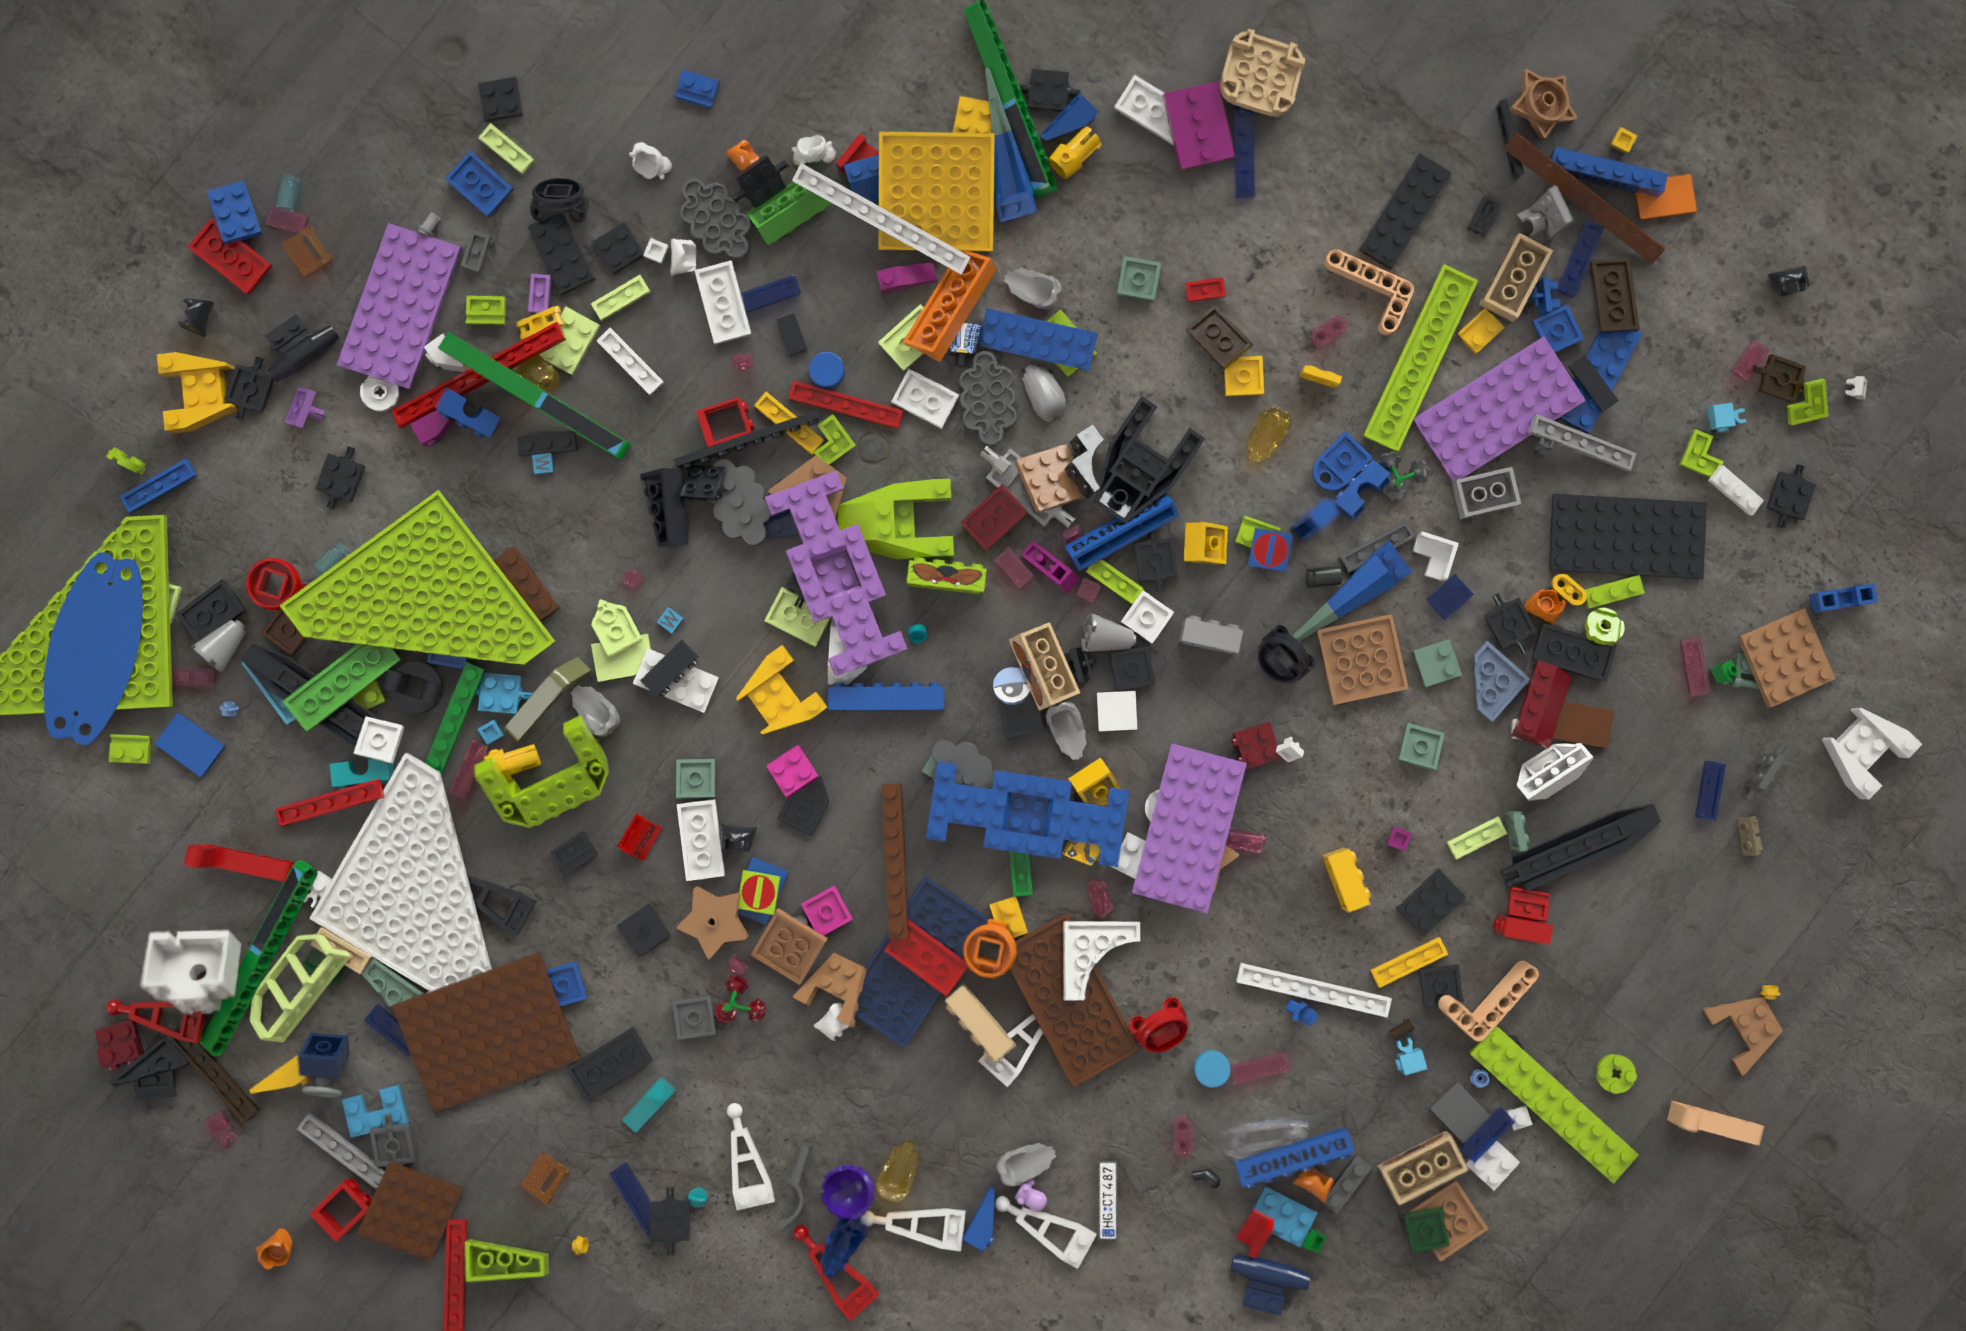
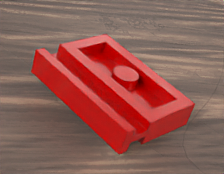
[1507,887,1550,922]

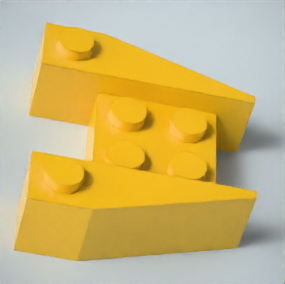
[157,352,239,434]
[736,645,828,734]

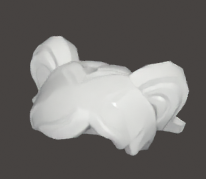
[792,136,836,166]
[629,143,672,180]

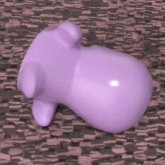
[1015,1180,1047,1212]

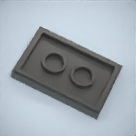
[1429,1081,1498,1151]

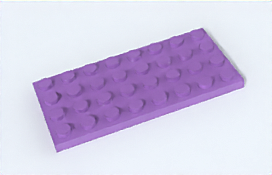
[337,223,462,390]
[1413,337,1586,482]
[1132,744,1247,913]

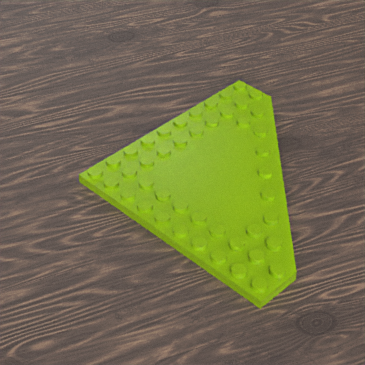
[280,490,556,665]
[0,515,173,715]

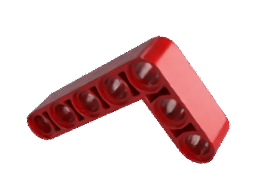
[183,844,294,882]

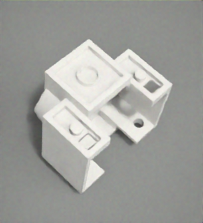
[142,931,241,1014]

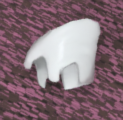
[671,239,696,276]
[814,1003,848,1041]

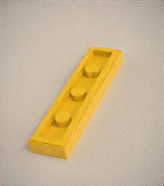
[754,392,825,455]
[1370,937,1448,988]

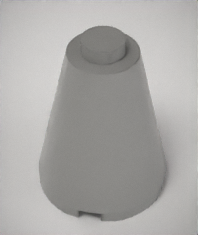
[1081,614,1136,652]
[191,620,246,673]

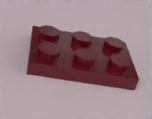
[960,484,1028,551]

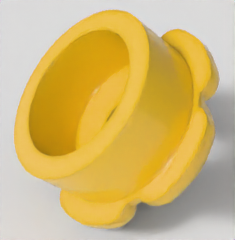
[1760,985,1780,999]
[572,1236,588,1255]

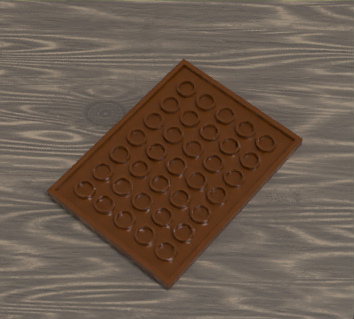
[392,952,581,1112]

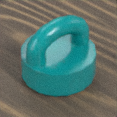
[908,624,927,643]
[688,1187,708,1208]

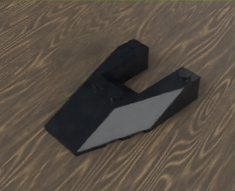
[1094,396,1205,523]

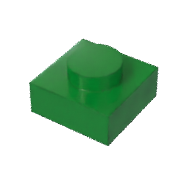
[1303,1229,1327,1253]

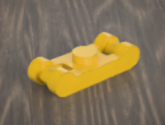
[516,306,564,341]

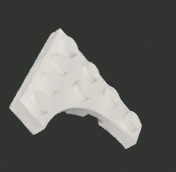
[1063,922,1140,1000]

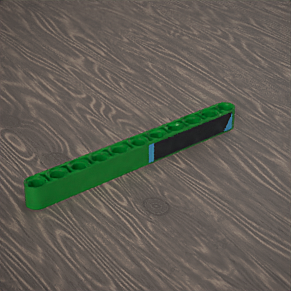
[964,0,1057,199]
[438,332,632,461]
[200,860,318,1056]

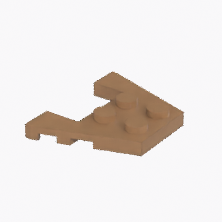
[768,455,847,517]
[793,953,866,1028]
[1702,996,1783,1076]

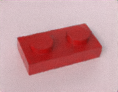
[1185,277,1226,303]

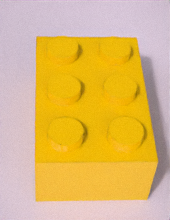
[1322,848,1371,912]

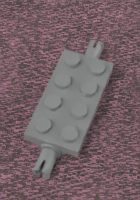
[980,446,1075,528]

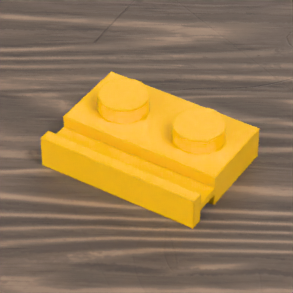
[1457,307,1505,355]
[1299,365,1342,388]
[989,896,1028,938]

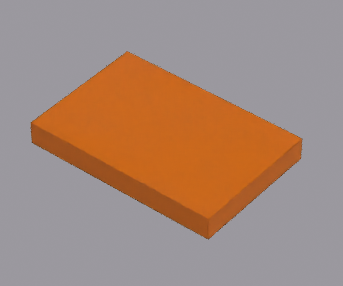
[1634,174,1697,221]

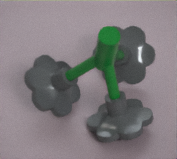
[1378,451,1430,501]

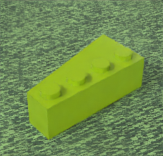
[465,1239,549,1282]

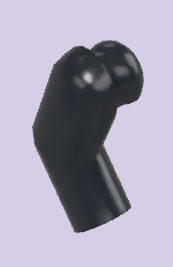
[1192,1169,1220,1189]

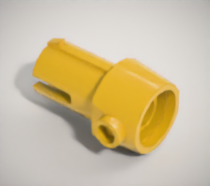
[1048,127,1102,179]
[484,744,541,781]

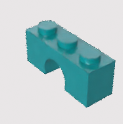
[329,759,394,790]

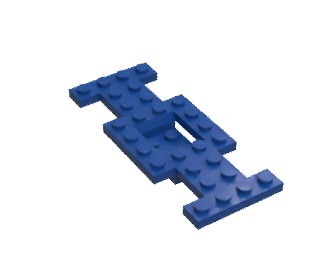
[926,762,1129,867]

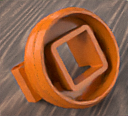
[963,919,1017,979]

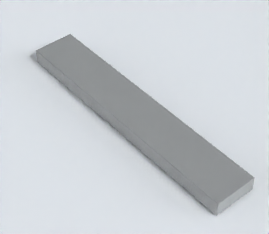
[1528,414,1636,472]
[297,1113,385,1189]

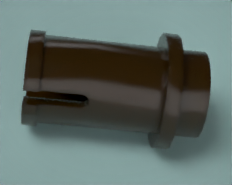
[1389,1019,1415,1041]

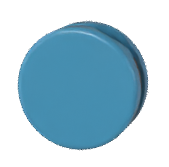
[1193,1050,1231,1088]

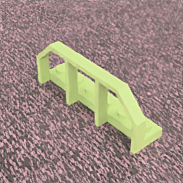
[250,934,350,1043]

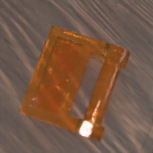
[281,226,333,276]
[520,1152,570,1205]

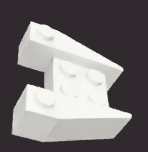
[1822,708,1922,800]

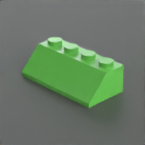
[746,182,832,245]

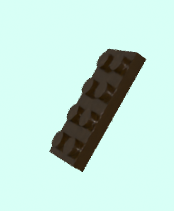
[1590,258,1640,334]

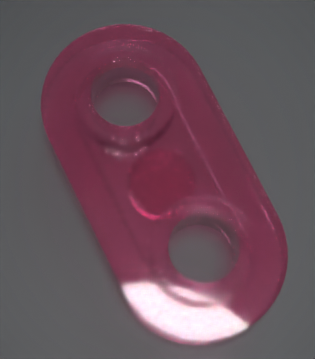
[1311,316,1347,346]
[1087,878,1113,918]
[1173,1116,1193,1156]

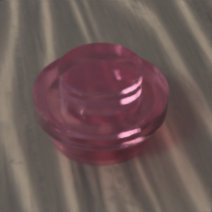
[623,569,642,588]

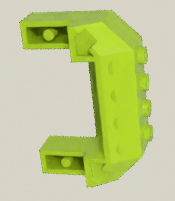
[475,715,609,828]

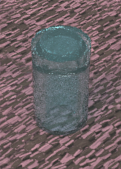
[275,174,301,212]
[314,541,351,574]

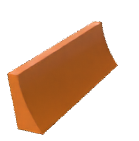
[903,251,997,362]

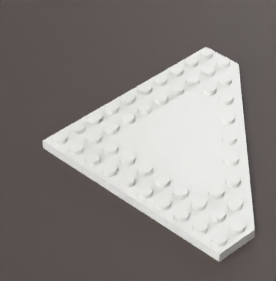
[309,753,492,991]

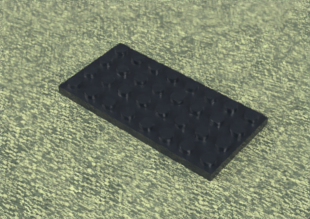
[1549,494,1707,579]

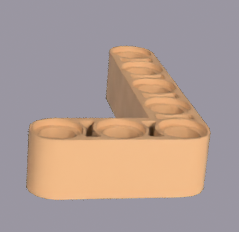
[1324,250,1414,336]
[1438,961,1539,1041]
[1667,1101,1764,1145]

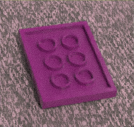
[1162,81,1235,170]

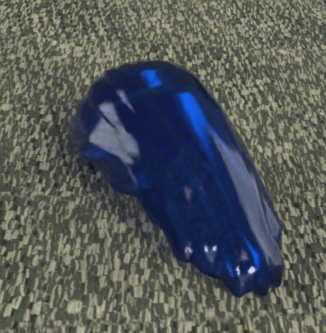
[822,1219,868,1278]

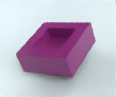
[1386,826,1412,851]

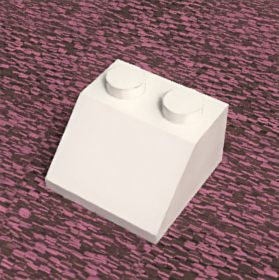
[424,334,470,372]

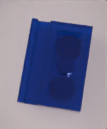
[1426,574,1474,620]

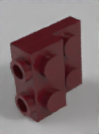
[1231,721,1282,770]
[94,1020,144,1071]

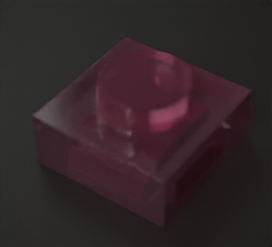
[732,353,754,369]
[1061,524,1084,545]
[1076,578,1101,603]
[727,955,748,975]

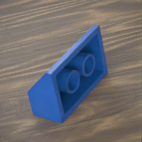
[844,155,879,202]

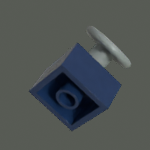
[297,1033,350,1097]

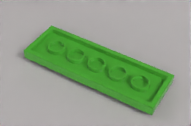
[282,644,402,732]

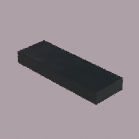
[1568,355,1619,413]

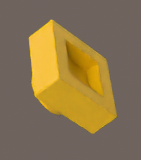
[1610,127,1637,154]

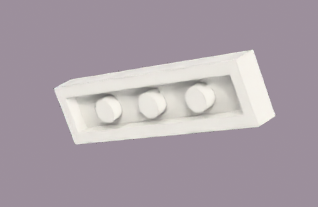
[597,328,664,396]

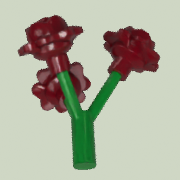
[714,975,766,1024]

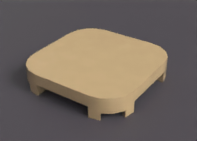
[1220,29,1305,117]

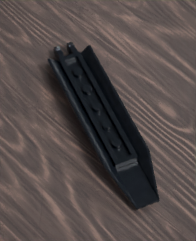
[241,644,383,749]
[1499,804,1661,891]

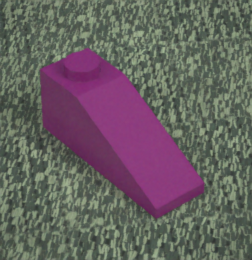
[876,262,937,295]
[410,402,467,447]
[1021,541,1080,594]

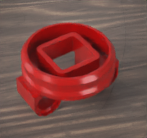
[246,558,307,610]
[1129,997,1189,1053]

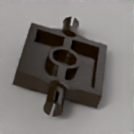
[1752,354,1806,403]

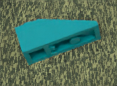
[622,1077,675,1133]

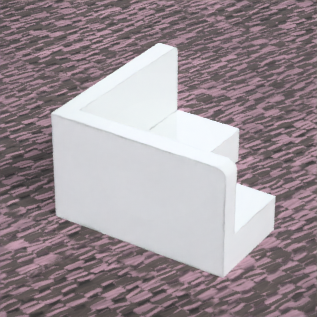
[1412,532,1459,582]

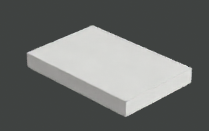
[891,369,959,429]

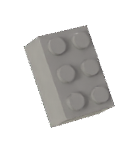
[1451,467,1521,520]
[1178,615,1243,655]

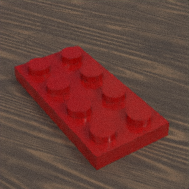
[188,217,273,295]
[884,919,968,996]

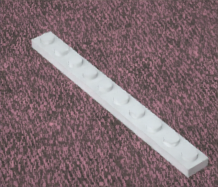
[792,163,971,274]

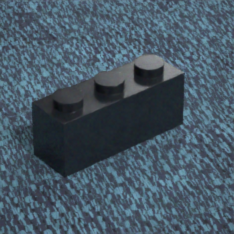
[640,640,699,697]

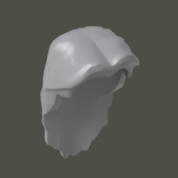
[1004,268,1062,309]
[1022,363,1066,422]
[570,685,621,737]
[1046,701,1087,760]
[996,1143,1056,1186]

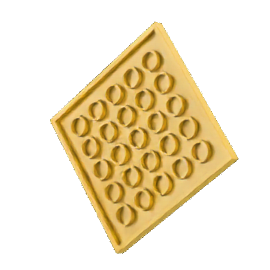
[878,132,995,251]

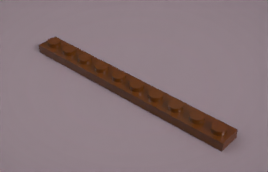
[1504,132,1665,264]

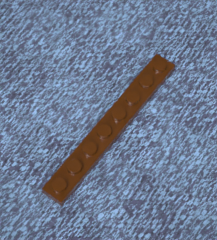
[881,783,909,939]

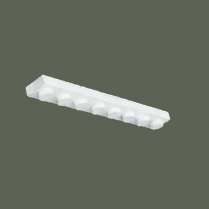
[1236,963,1392,1017]

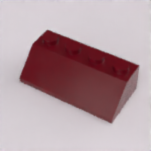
[1511,661,1572,749]

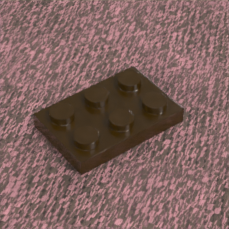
[1186,305,1253,370]

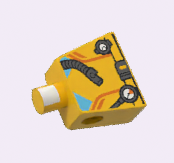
[1062,840,1101,866]

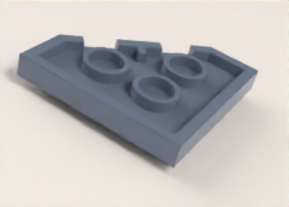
[1473,641,1530,722]

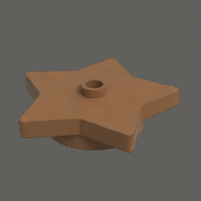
[1509,69,1577,140]
[677,886,749,959]

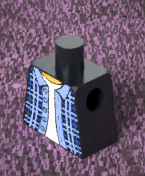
[948,323,982,367]

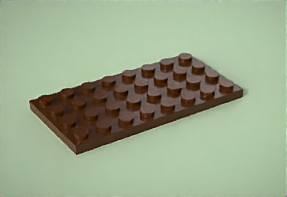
[999,913,1140,1088]

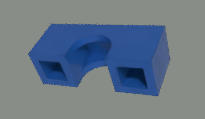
[435,388,501,438]
[1335,460,1392,522]
[1809,583,1878,613]

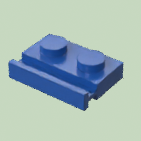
[674,70,719,109]

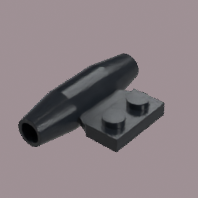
[265,314,339,382]

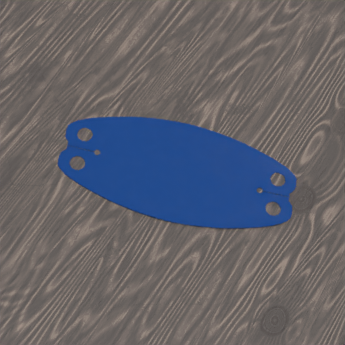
[44,552,143,745]

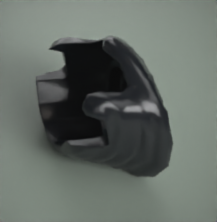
[1768,265,1810,297]
[178,298,214,337]
[720,823,757,852]

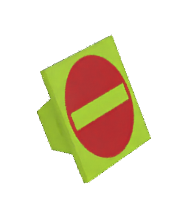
[738,870,781,915]

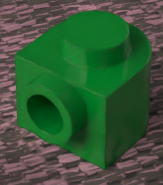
[1710,659,1738,685]

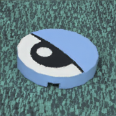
[993,667,1031,705]

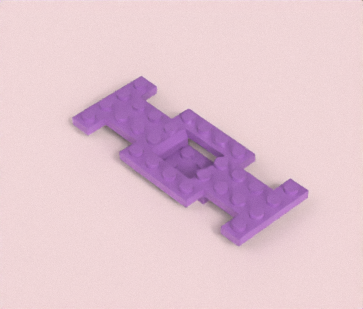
[764,471,907,677]

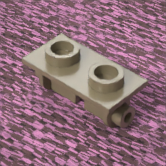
[1738,816,1763,856]

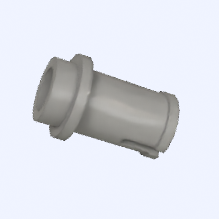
[418,212,441,237]

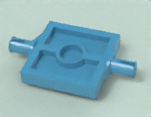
[476,673,533,714]

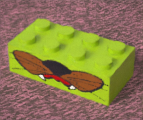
[907,557,987,595]

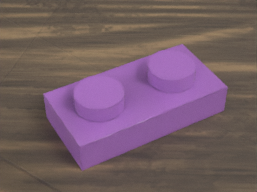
[528,274,552,313]

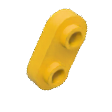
[1551,574,1587,606]

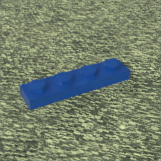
[119,459,198,514]

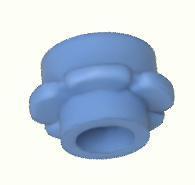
[219,702,239,716]
[1470,1069,1490,1088]

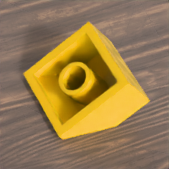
[1184,522,1228,564]
[1069,758,1120,806]

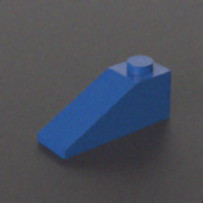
[1040,93,1099,141]
[963,1185,995,1251]

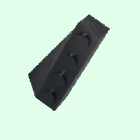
[640,468,688,547]

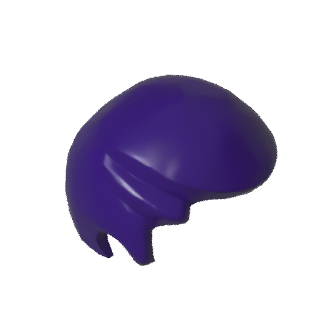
[821,1165,875,1220]

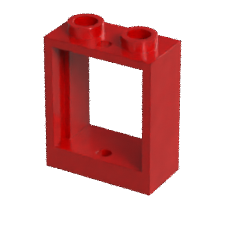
[696,397,755,447]
[1493,914,1553,945]
[310,1178,372,1242]

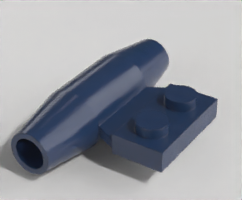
[1231,1255,1310,1315]

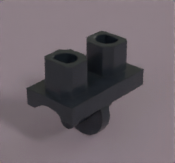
[1064,647,1096,683]

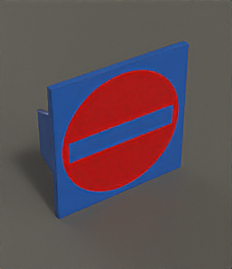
[1248,528,1293,572]

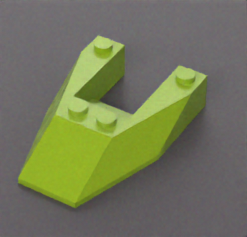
[837,479,954,560]

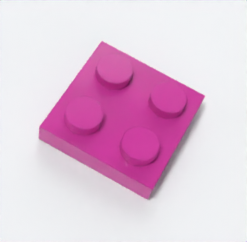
[767,745,819,798]
[801,885,853,935]

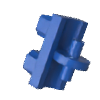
[1528,277,1560,316]
[1285,1000,1318,1025]

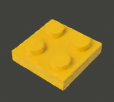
[953,96,992,133]
[1224,356,1264,397]

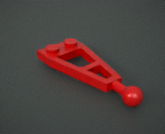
[106,1000,206,1043]
[793,1225,880,1321]

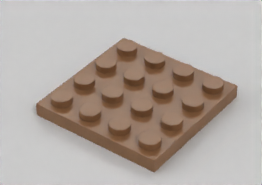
[1737,608,1836,708]
[1316,614,1409,705]

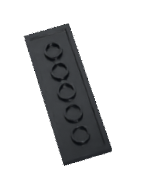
[1359,153,1452,270]

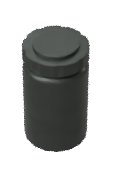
[1305,566,1342,588]

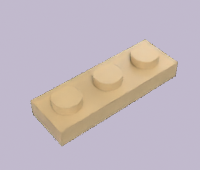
[310,928,372,974]

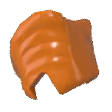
[726,140,760,171]
[1524,589,1566,626]
[1293,1167,1333,1204]
[256,1228,293,1270]

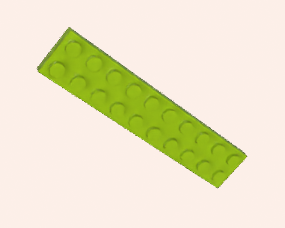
[1362,264,1478,452]
[1469,1026,1639,1184]

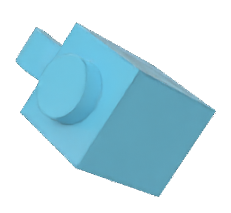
[1707,403,1746,433]
[1395,1037,1427,1075]

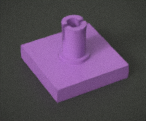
[284,387,324,428]

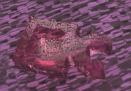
[203,1110,236,1148]

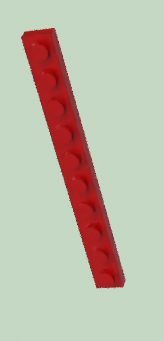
[392,322,566,429]

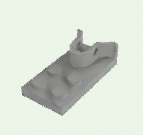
[1517,186,1573,244]

